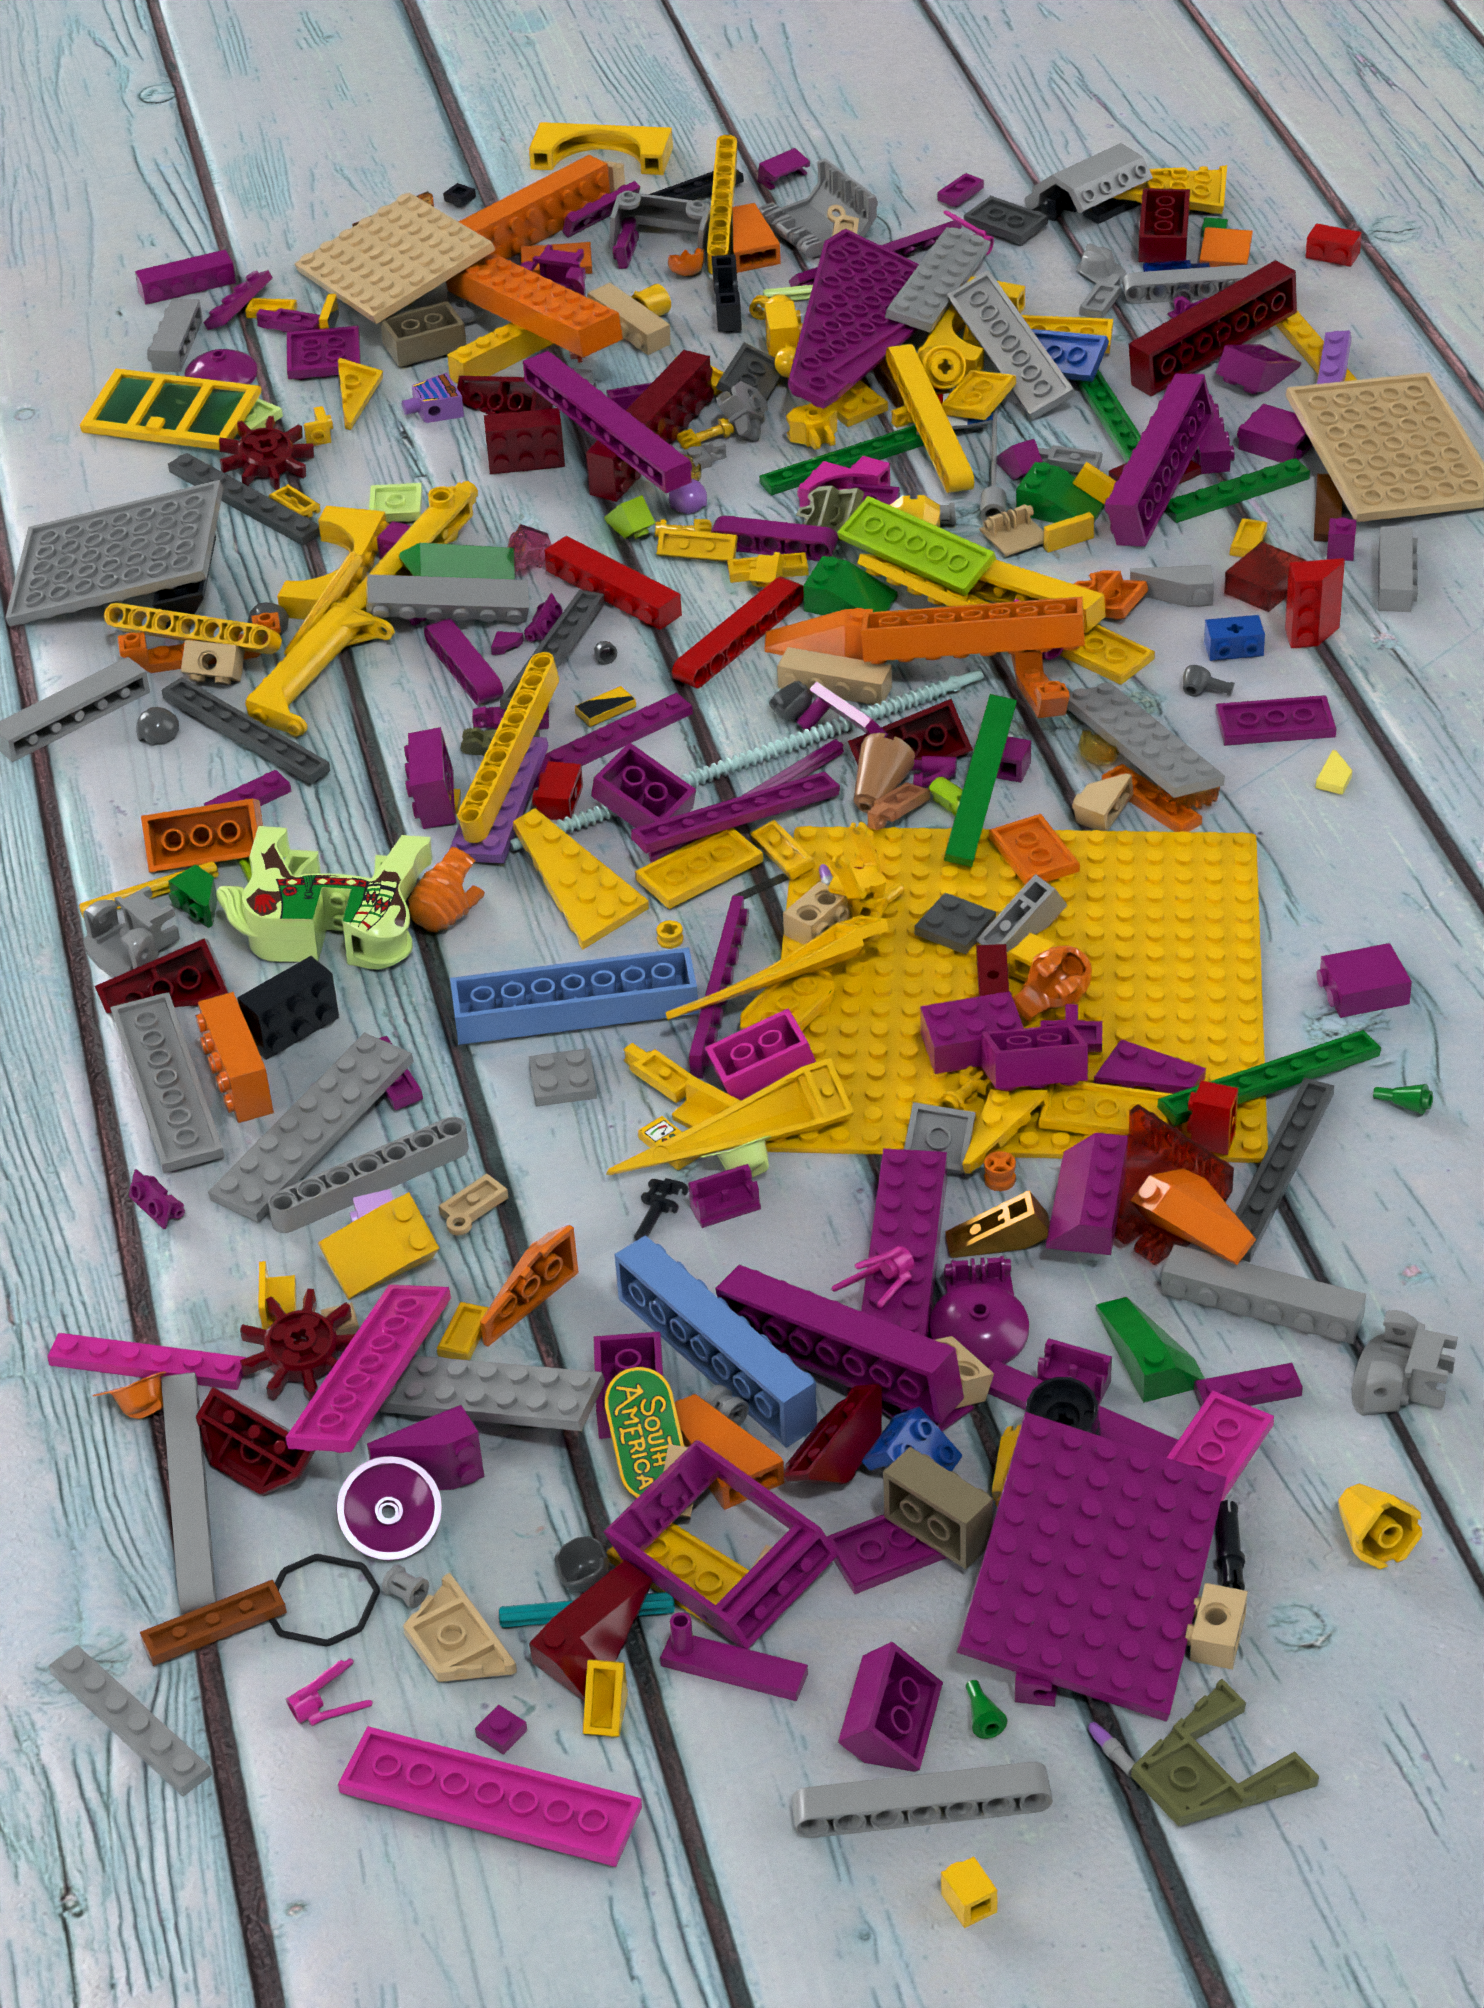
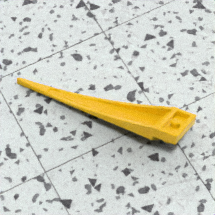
[665,915,889,1020]
[606,1058,854,1175]

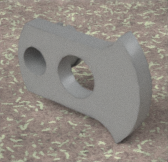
[447,291,483,323]

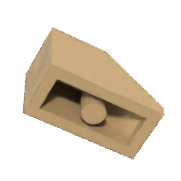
[1072,773,1134,831]

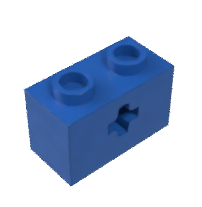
[1204,615,1265,661]

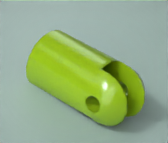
[929,777,963,816]

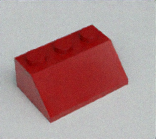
[1285,558,1345,648]

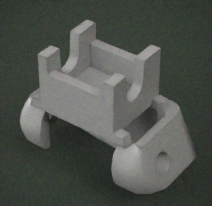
[83,886,180,978]
[1352,1310,1458,1416]

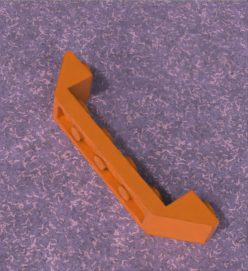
[118,612,281,673]
[1011,650,1070,718]

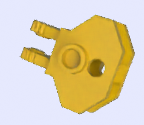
[786,404,837,450]

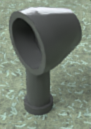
[1183,665,1235,696]

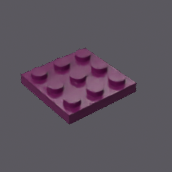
[287,326,361,380]

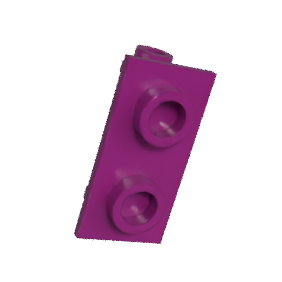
[524,593,563,642]
[129,1169,185,1229]

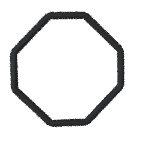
[269,1554,380,1646]

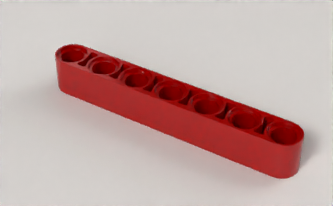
[672,576,804,688]

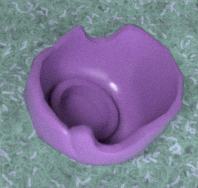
[669,479,707,514]

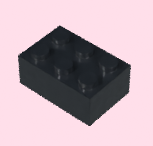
[237,956,340,1060]

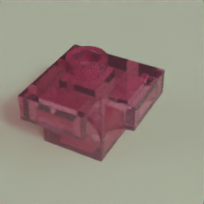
[507,524,552,572]

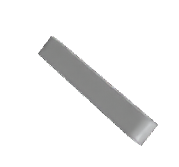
[1122,263,1269,304]
[268,1117,469,1233]
[792,1762,1053,1838]

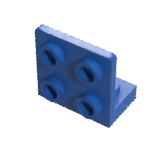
[861,1406,962,1471]

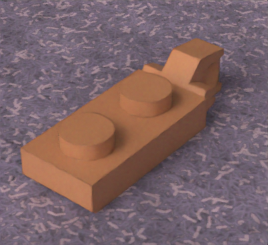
[867,782,930,830]

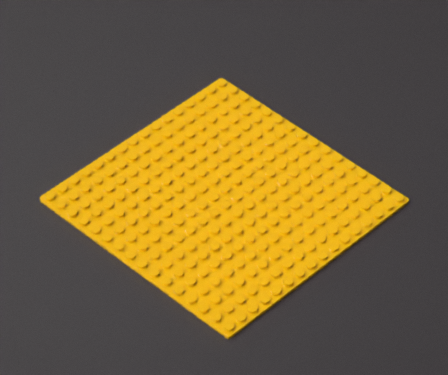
[765,826,1268,1163]

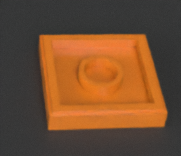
[1199,227,1253,267]

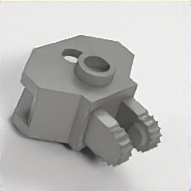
[716,381,768,441]

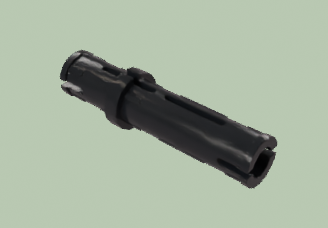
[1217,1500,1246,1590]

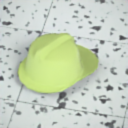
[700,1136,771,1178]

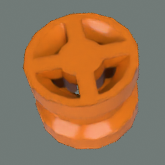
[984,1151,1016,1192]

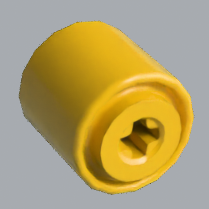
[918,344,966,390]

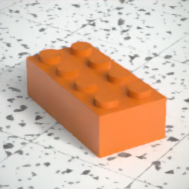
[195,992,274,1123]

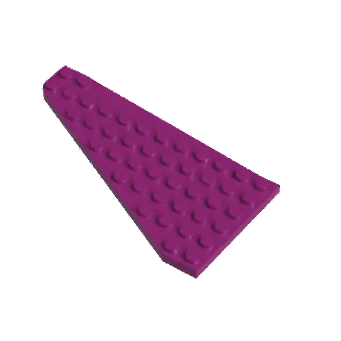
[788,229,919,409]

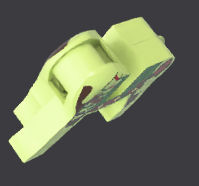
[216,826,432,969]

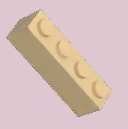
[587,283,671,355]
[777,647,892,705]

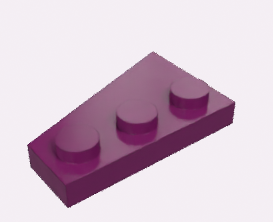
[1094,1039,1206,1094]

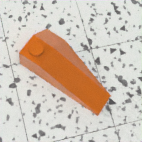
[765,608,873,660]
[1130,1168,1256,1265]
[480,1225,579,1347]

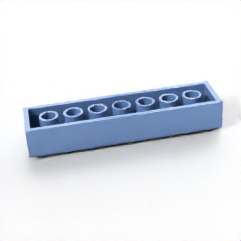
[450,947,699,1045]
[614,1235,818,1448]

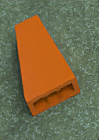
[732,203,781,273]
[674,1394,785,1510]

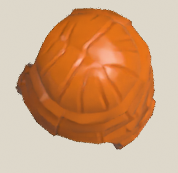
[408,846,485,932]
[1012,946,1092,1022]

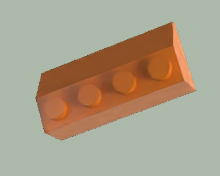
[141,798,263,873]

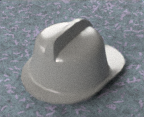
[1076,243,1127,285]

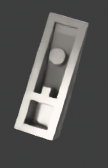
[1130,565,1214,607]
[976,874,1067,952]

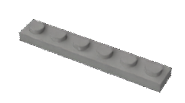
[49,1645,212,1797]

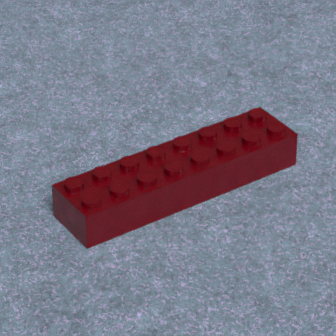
[1128,260,1297,396]
[586,350,714,502]

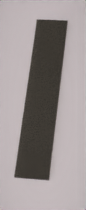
[734,873,789,899]

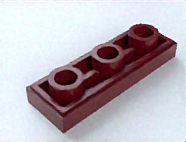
[976,944,1009,996]

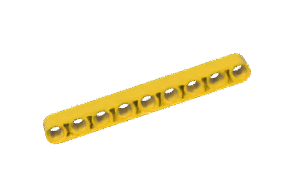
[707,134,737,275]
[886,344,974,493]
[457,652,560,843]

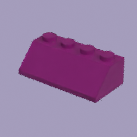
[1046,1133,1128,1255]

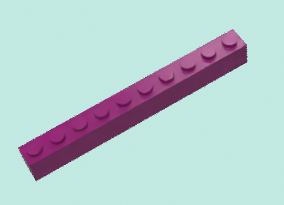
[523,351,692,494]

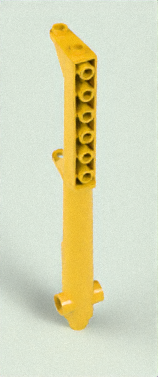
[245,481,478,737]

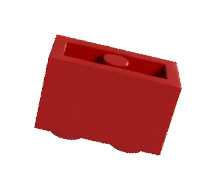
[1306,223,1362,267]
[532,761,583,821]
[1187,1080,1239,1155]

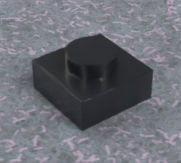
[443,183,476,207]

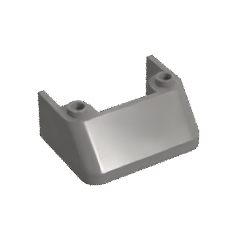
[609,191,710,251]

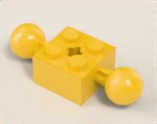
[764,294,803,378]

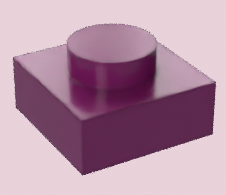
[475,1704,527,1755]

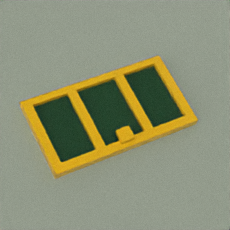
[79,368,262,450]

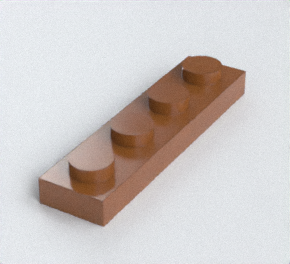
[140,1579,287,1666]

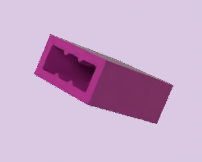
[1237,403,1313,463]
[1316,943,1412,1018]

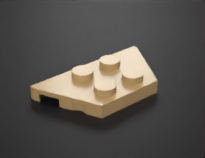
[403,1573,517,1682]

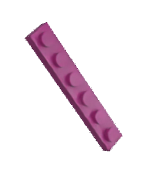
[47,1333,246,1390]

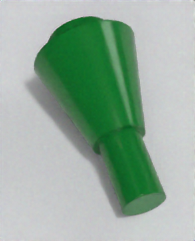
[1373,1084,1433,1115]
[965,1680,1008,1739]

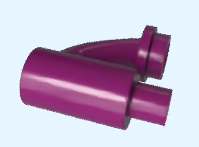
[911,756,957,788]

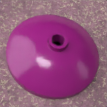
[184,349,258,395]
[930,1284,1029,1368]
[337,1456,442,1561]

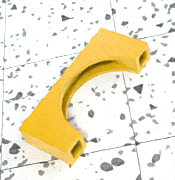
[529,122,673,175]
[917,276,1025,377]
[277,506,389,620]

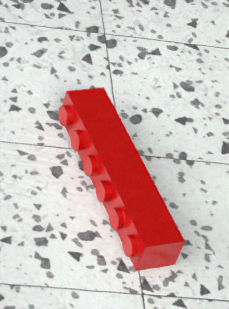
[544,536,682,630]

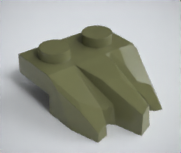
[796,485,864,541]

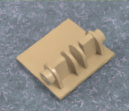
[979,504,1044,556]

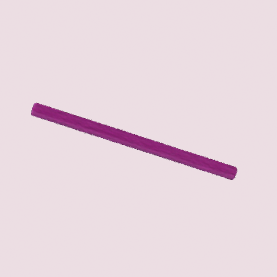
[648,739,844,863]

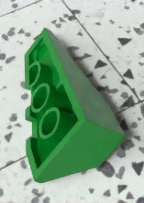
[1096,1297,1205,1403]

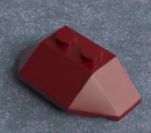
[784,1384,882,1485]
[196,1387,316,1496]

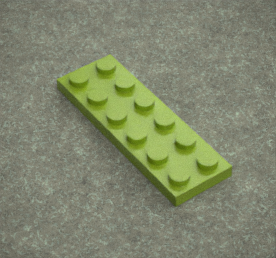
[837,496,996,596]

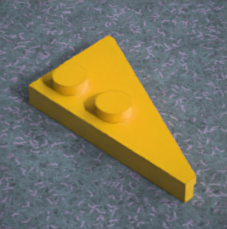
[338,358,383,430]
[962,1090,1050,1174]

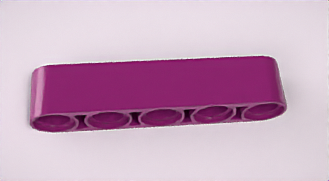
[710,515,838,561]
[424,618,504,705]

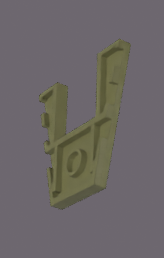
[1131,1679,1319,1826]

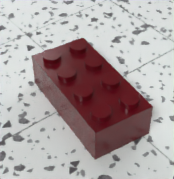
[1138,188,1190,265]

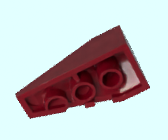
[457,375,553,415]
[848,699,973,766]
[95,938,229,1014]
[529,1560,652,1702]

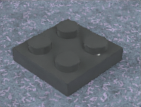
[914,892,996,955]

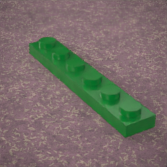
[1164,458,1310,523]

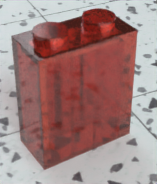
[1224,542,1306,612]

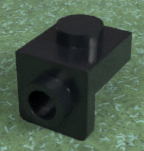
[1044,185,1077,221]

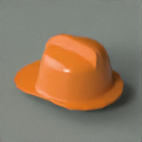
[92,1371,166,1419]

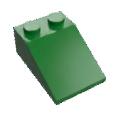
[1016,462,1105,523]
[803,556,898,615]

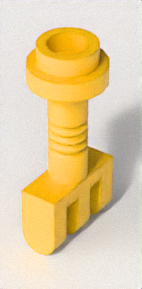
[676,418,734,450]
[655,519,712,537]
[939,1066,994,1110]

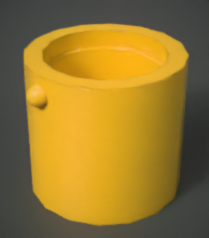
[631,284,671,317]

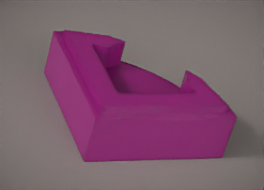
[491,631,524,655]

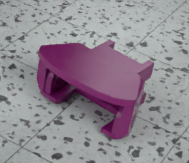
[520,244,586,297]

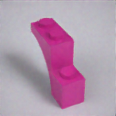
[797,456,890,507]

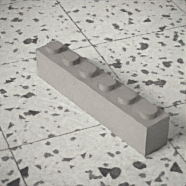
[366,574,529,623]
[0,657,150,762]
[1161,1244,1366,1344]

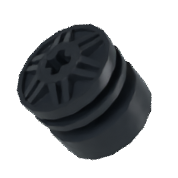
[1026,1377,1101,1436]

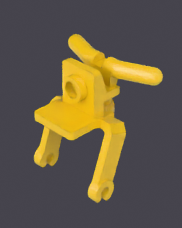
[828,822,905,937]

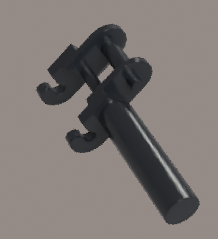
[634,1178,689,1241]

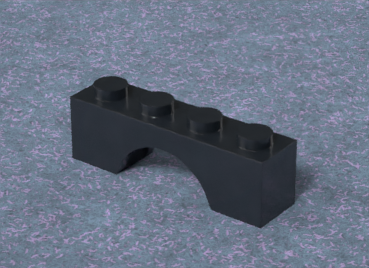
[711,254,742,332]

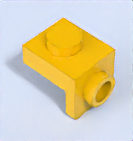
[303,406,333,446]

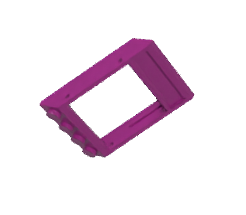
[603,1440,839,1649]

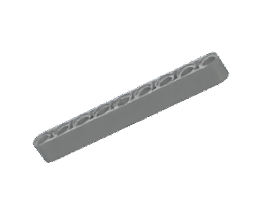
[161,1372,217,1614]

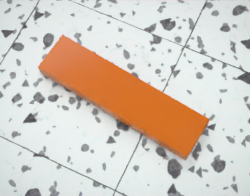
[1102,764,1202,832]

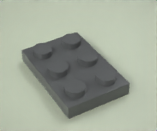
[964,196,1048,244]
[716,342,781,400]

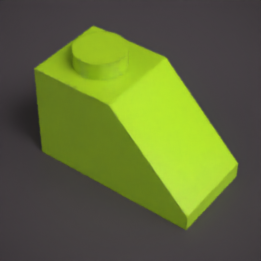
[604,495,655,539]

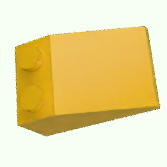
[318,1192,440,1300]

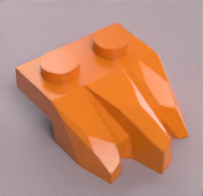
[1074,570,1149,620]

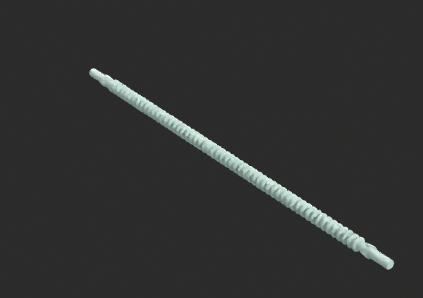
[510,669,984,851]

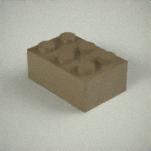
[380,301,467,367]
[883,1447,993,1569]

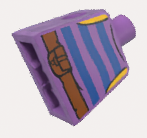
[402,373,464,423]

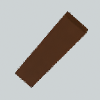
[1314,473,1342,542]

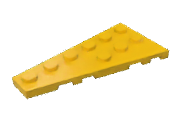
[1113,165,1227,214]
[513,808,649,950]

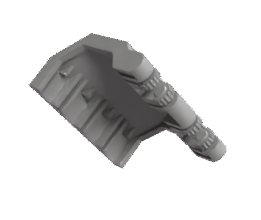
[1025,143,1153,213]
[758,158,878,258]

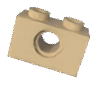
[181,640,245,685]
[1185,1583,1248,1670]

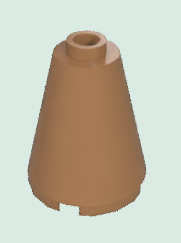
[853,733,915,813]

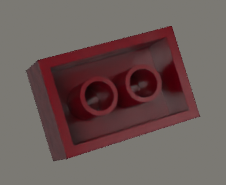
[484,408,565,474]

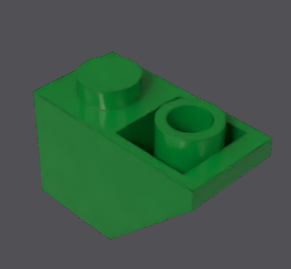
[168,864,217,928]

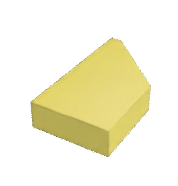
[1315,750,1352,795]

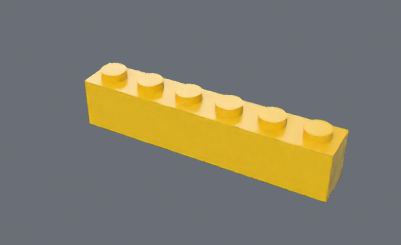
[447,322,554,384]
[969,560,1106,633]

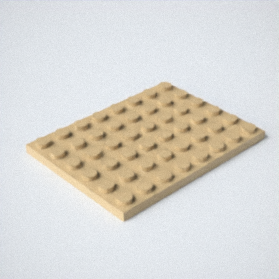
[294,192,495,324]
[1285,372,1484,522]

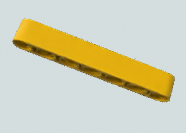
[104,603,282,654]

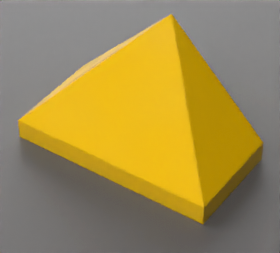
[583,1659,628,1737]

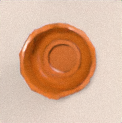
[668,248,704,276]

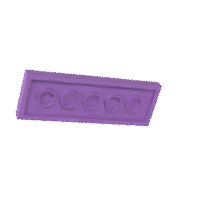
[450,737,549,863]

